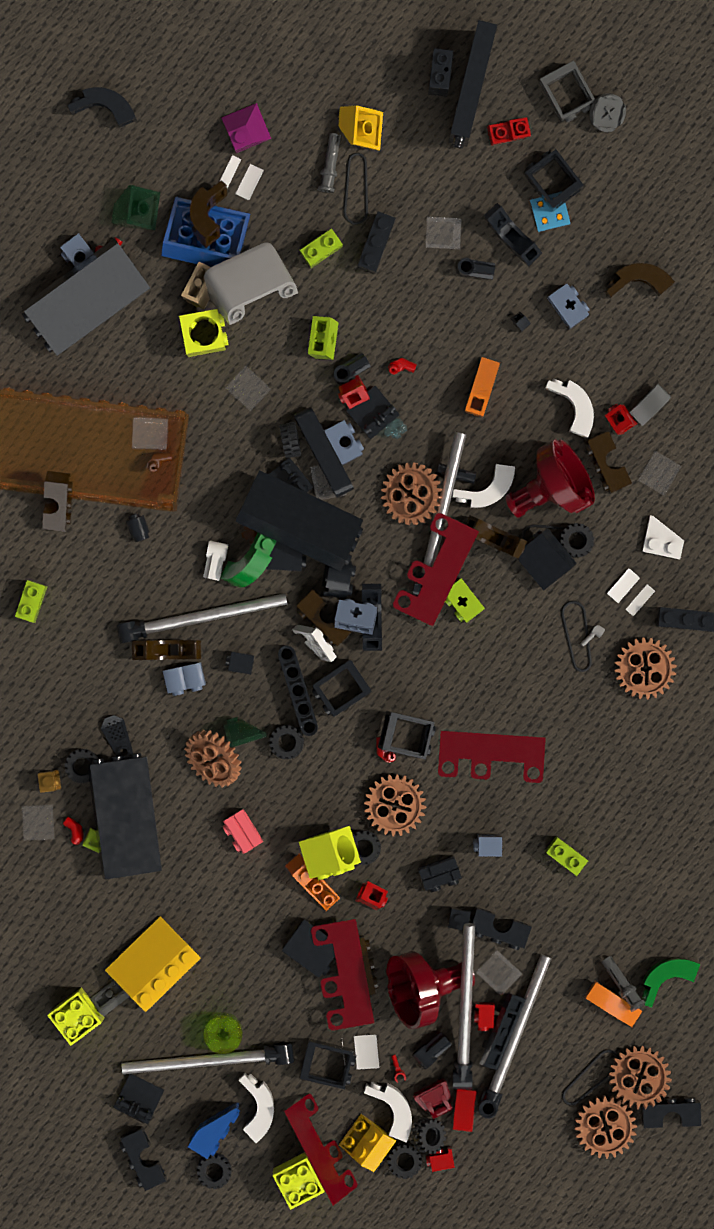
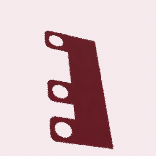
[393,513,479,626]
[438,731,546,783]
[311,919,374,1030]
[284,1094,358,1206]

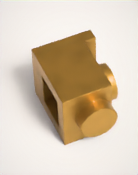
[38,770,61,793]

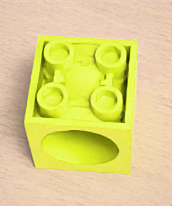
[179,309,229,357]
[299,826,361,880]
[47,987,105,1046]
[273,1152,325,1210]

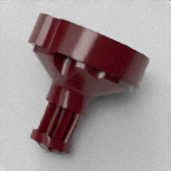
[506,439,595,518]
[386,951,475,1029]

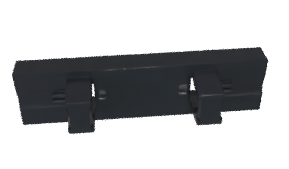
[479,992,526,1070]

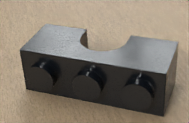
[358,211,396,274]
[656,607,714,632]
[471,907,532,950]
[641,1097,701,1128]
[119,1126,167,1191]

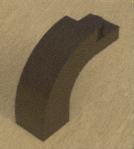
[190,180,227,248]
[605,263,675,298]
[465,515,527,559]
[132,640,201,660]

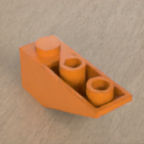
[464,357,500,417]
[285,853,340,911]

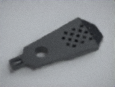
[101,715,133,758]

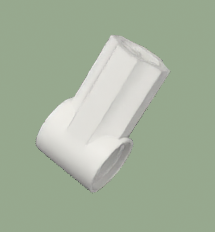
[203,541,228,581]

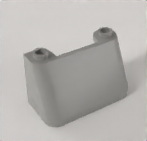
[204,242,298,325]

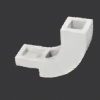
[545,379,594,438]
[452,464,515,508]
[239,1073,274,1143]
[364,1082,412,1142]

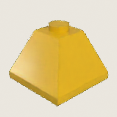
[338,105,383,150]

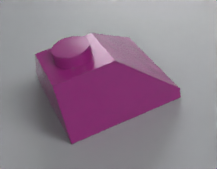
[221,103,271,153]

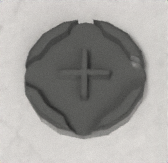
[590,93,626,132]

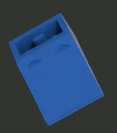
[188,1102,240,1159]

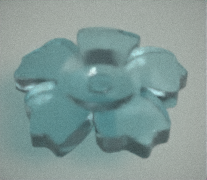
[384,418,407,439]

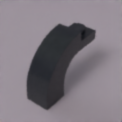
[68,87,137,128]
[484,203,542,266]
[362,583,382,651]

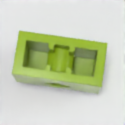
[300,229,343,268]
[308,316,339,360]
[445,578,485,623]
[15,580,47,623]
[545,836,588,876]

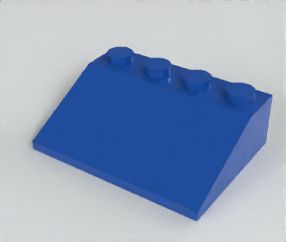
[162,197,250,267]

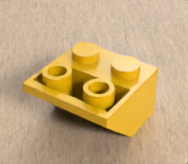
[339,1114,396,1172]

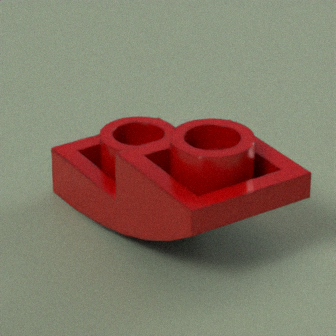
[487,117,531,146]
[453,1089,477,1132]

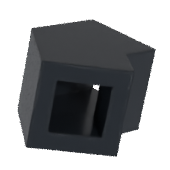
[511,311,531,332]

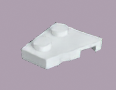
[642,515,684,560]
[292,625,336,662]

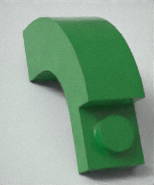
[220,533,277,588]
[641,957,700,1008]

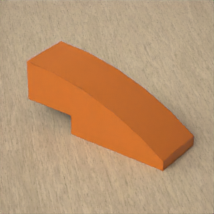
[584,981,642,1027]

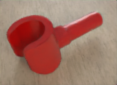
[391,1055,406,1083]

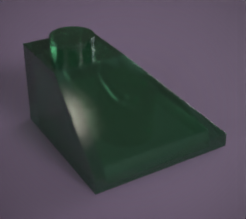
[111,185,160,230]
[224,717,267,748]

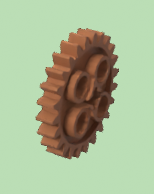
[381,463,442,525]
[614,637,677,700]
[184,730,242,788]
[364,774,426,836]
[609,1046,672,1109]
[574,1095,637,1159]

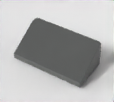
[90,980,130,1016]

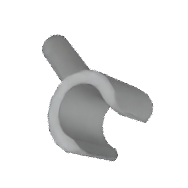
[580,625,605,647]

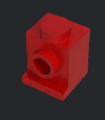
[338,375,370,409]
[605,404,637,435]
[355,881,388,910]
[474,1002,495,1031]
[426,1146,455,1172]

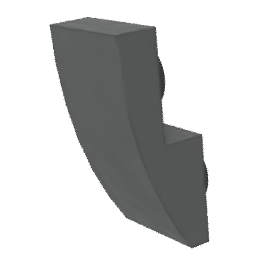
[629,384,671,426]

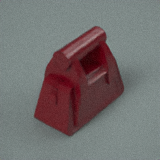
[413,1078,453,1119]

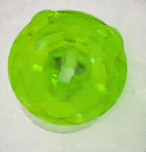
[204,1012,243,1054]

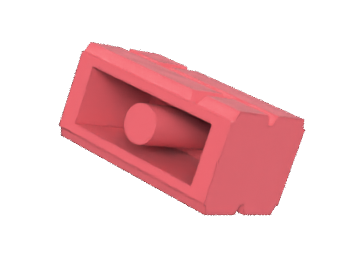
[222,809,263,854]

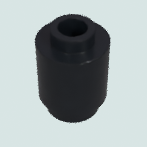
[126,513,150,542]

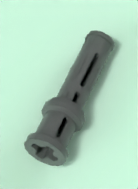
[317,133,341,193]
[601,956,646,1012]

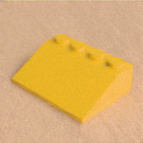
[105,916,201,1012]

